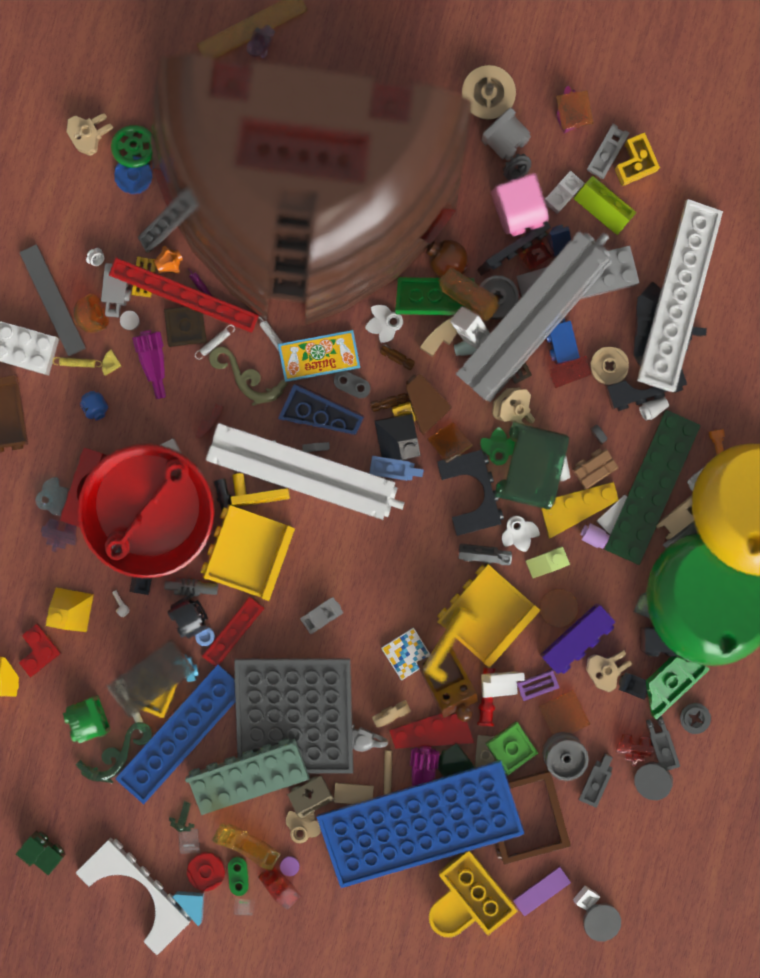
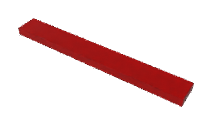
[108,257,259,333]

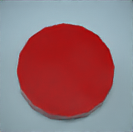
[187,852,225,891]

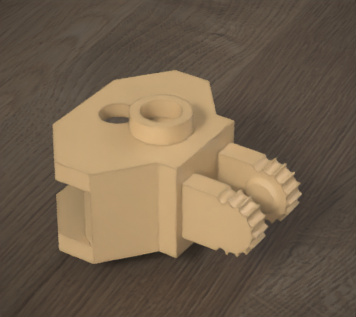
[66,113,113,156]
[492,387,535,432]
[586,650,632,692]

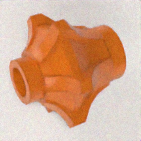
[153,246,183,274]

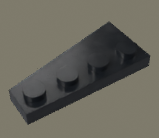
[477,221,551,276]

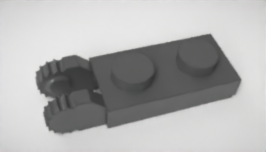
[646,716,680,771]

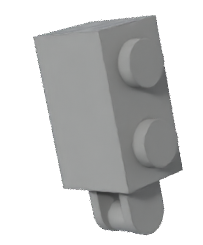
[101,263,131,318]

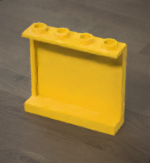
[201,504,295,601]
[437,564,540,668]
[423,607,480,682]

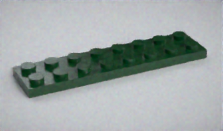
[603,410,701,565]

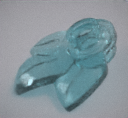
[35,477,70,516]

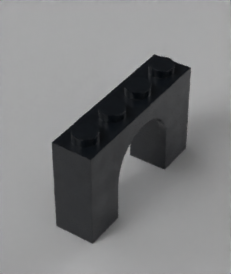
[437,450,504,536]

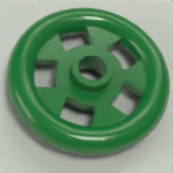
[111,125,153,168]

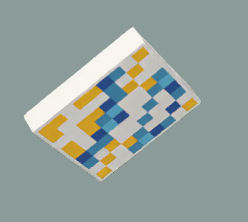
[381,627,430,681]

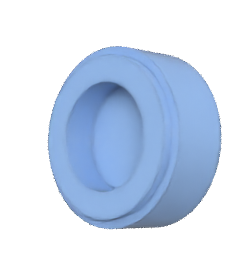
[195,628,215,646]

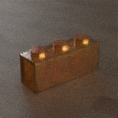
[439,267,499,321]

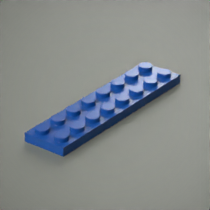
[116,664,236,805]

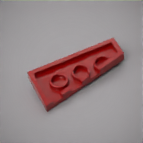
[389,712,474,749]

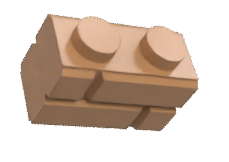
[573,448,619,489]

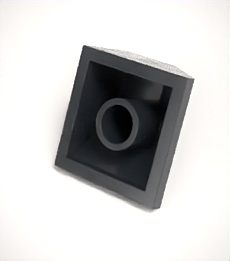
[374,413,421,460]

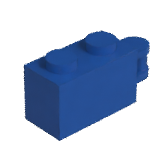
[546,317,580,365]

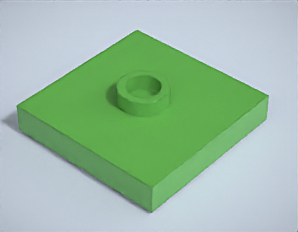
[485,721,538,776]

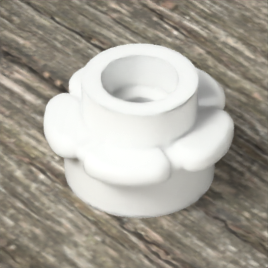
[86,248,104,266]

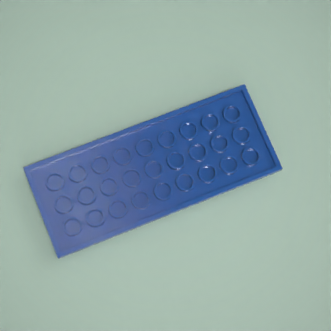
[317,760,524,888]

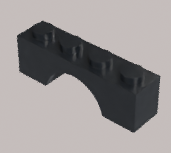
[605,368,688,411]

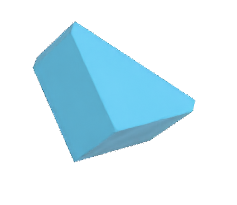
[173,891,204,926]

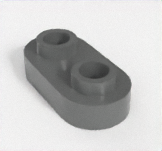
[334,371,370,399]

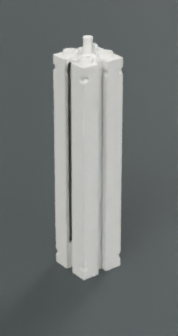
[206,423,405,519]

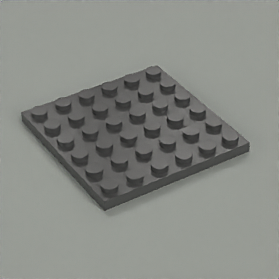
[234,658,354,773]

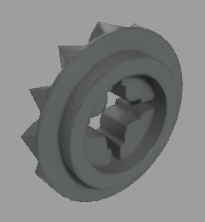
[503,154,531,181]
[680,703,711,734]

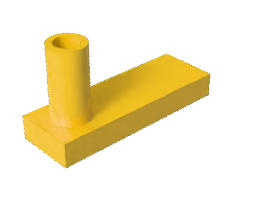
[231,473,290,507]

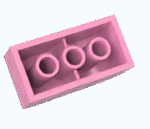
[491,174,548,237]

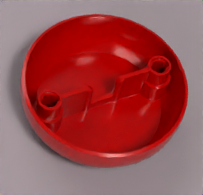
[78,444,214,578]

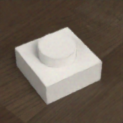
[573,886,600,910]

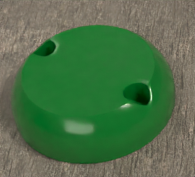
[646,533,760,666]

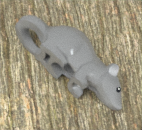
[352,723,388,752]

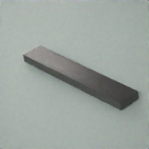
[138,188,199,253]
[19,244,86,356]

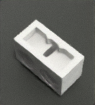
[450,307,490,349]

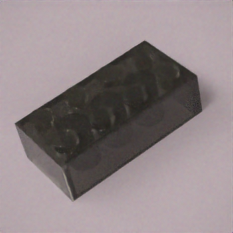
[107,639,195,718]

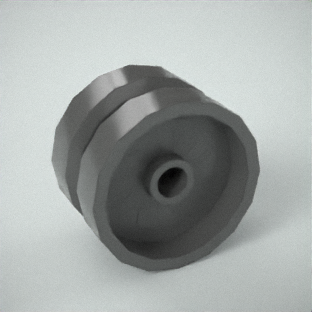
[475,276,519,320]
[542,732,589,781]

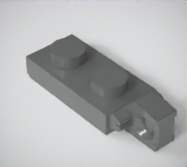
[459,544,512,565]
[578,753,613,808]

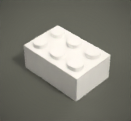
[0,321,59,375]

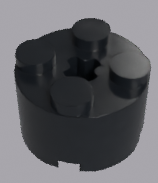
[168,594,210,639]

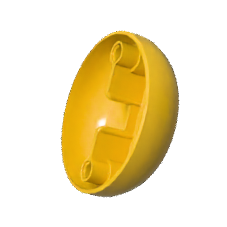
[692,443,760,575]

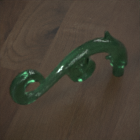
[75,722,152,784]

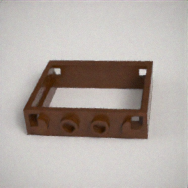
[496,770,571,865]

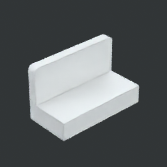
[481,671,525,698]

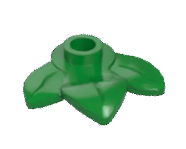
[480,427,519,466]

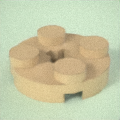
[590,347,629,385]
[372,700,411,727]

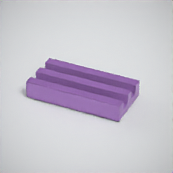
[517,670,559,701]

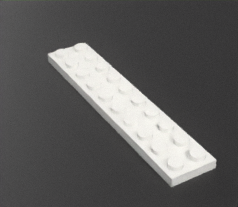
[637,199,723,392]

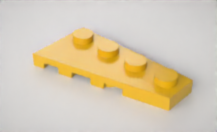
[539,482,619,539]

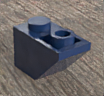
[547,225,571,259]

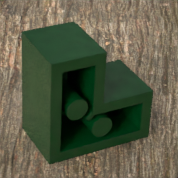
[15,830,66,876]

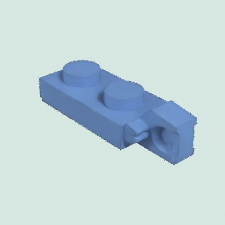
[369,456,424,481]

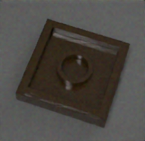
[164,306,207,347]

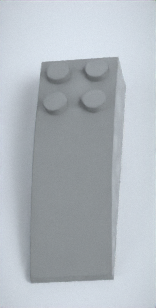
[516,246,639,300]

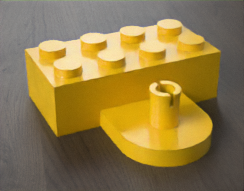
[429,850,518,937]

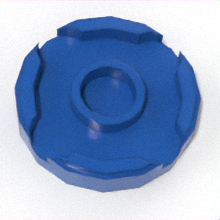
[114,156,153,195]

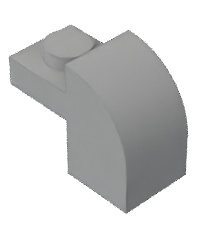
[300,597,344,635]

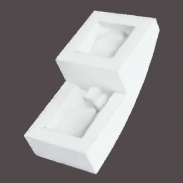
[544,171,585,214]

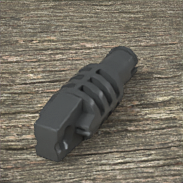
[164,578,218,596]

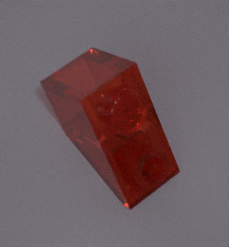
[258,863,301,910]

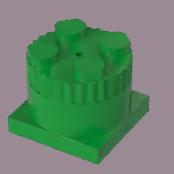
[63,695,111,743]

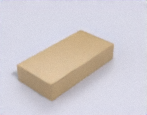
[334,782,374,804]

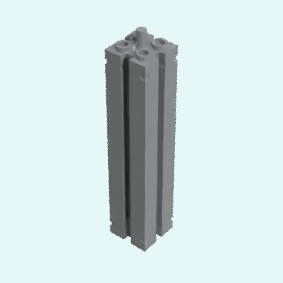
[456,232,612,402]

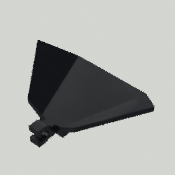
[633,282,707,368]

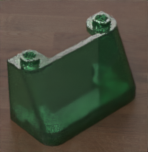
[495,422,569,510]

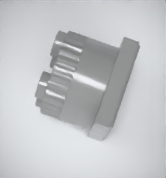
[481,108,531,161]

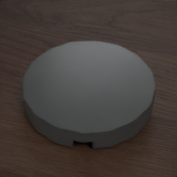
[634,762,673,800]
[583,903,621,941]

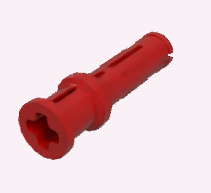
[477,668,496,727]

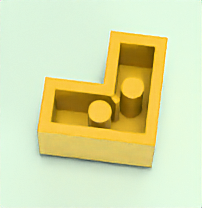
[615,133,660,186]

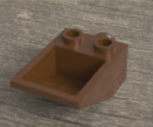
[417,646,478,722]

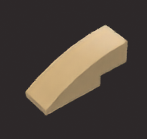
[420,317,458,357]

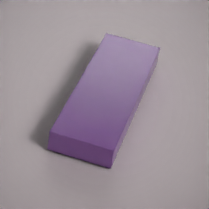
[513,866,571,916]

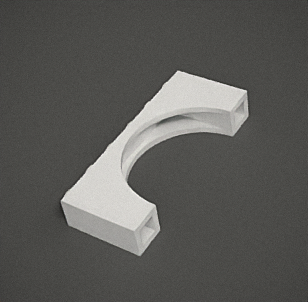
[76,838,191,955]

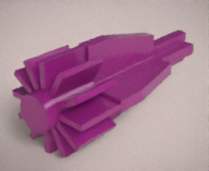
[132,329,166,399]
[410,746,440,786]

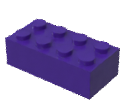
[540,604,616,674]

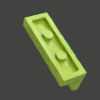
[574,176,637,235]

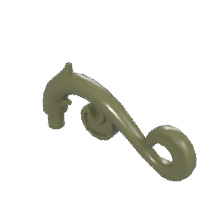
[209,346,288,406]

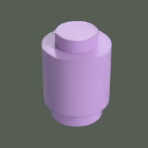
[580,523,610,549]

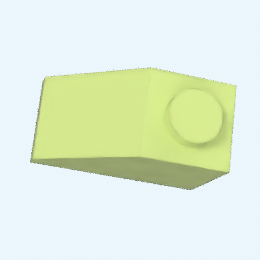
[526,546,570,578]

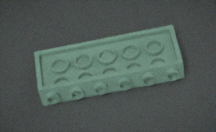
[185,738,310,815]

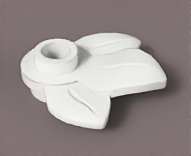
[365,305,403,343]
[502,515,540,552]

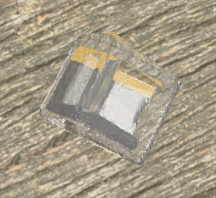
[179,829,200,854]

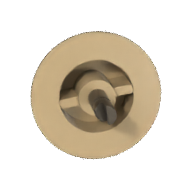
[462,65,516,119]

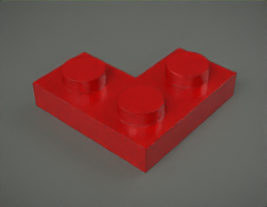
[19,623,61,678]

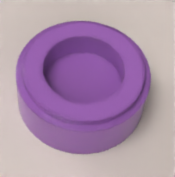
[280,856,299,876]

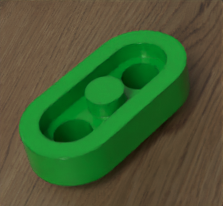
[228,856,249,896]

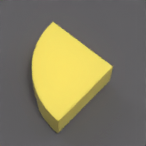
[102,350,121,376]

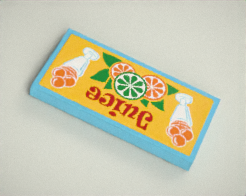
[278,330,360,382]

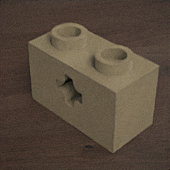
[287,776,335,818]

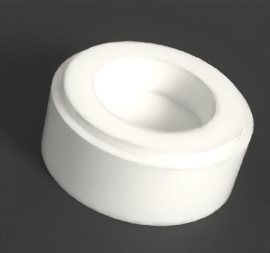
[120,311,140,330]

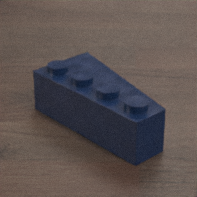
[278,383,365,435]

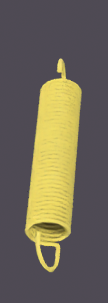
[53,357,102,368]

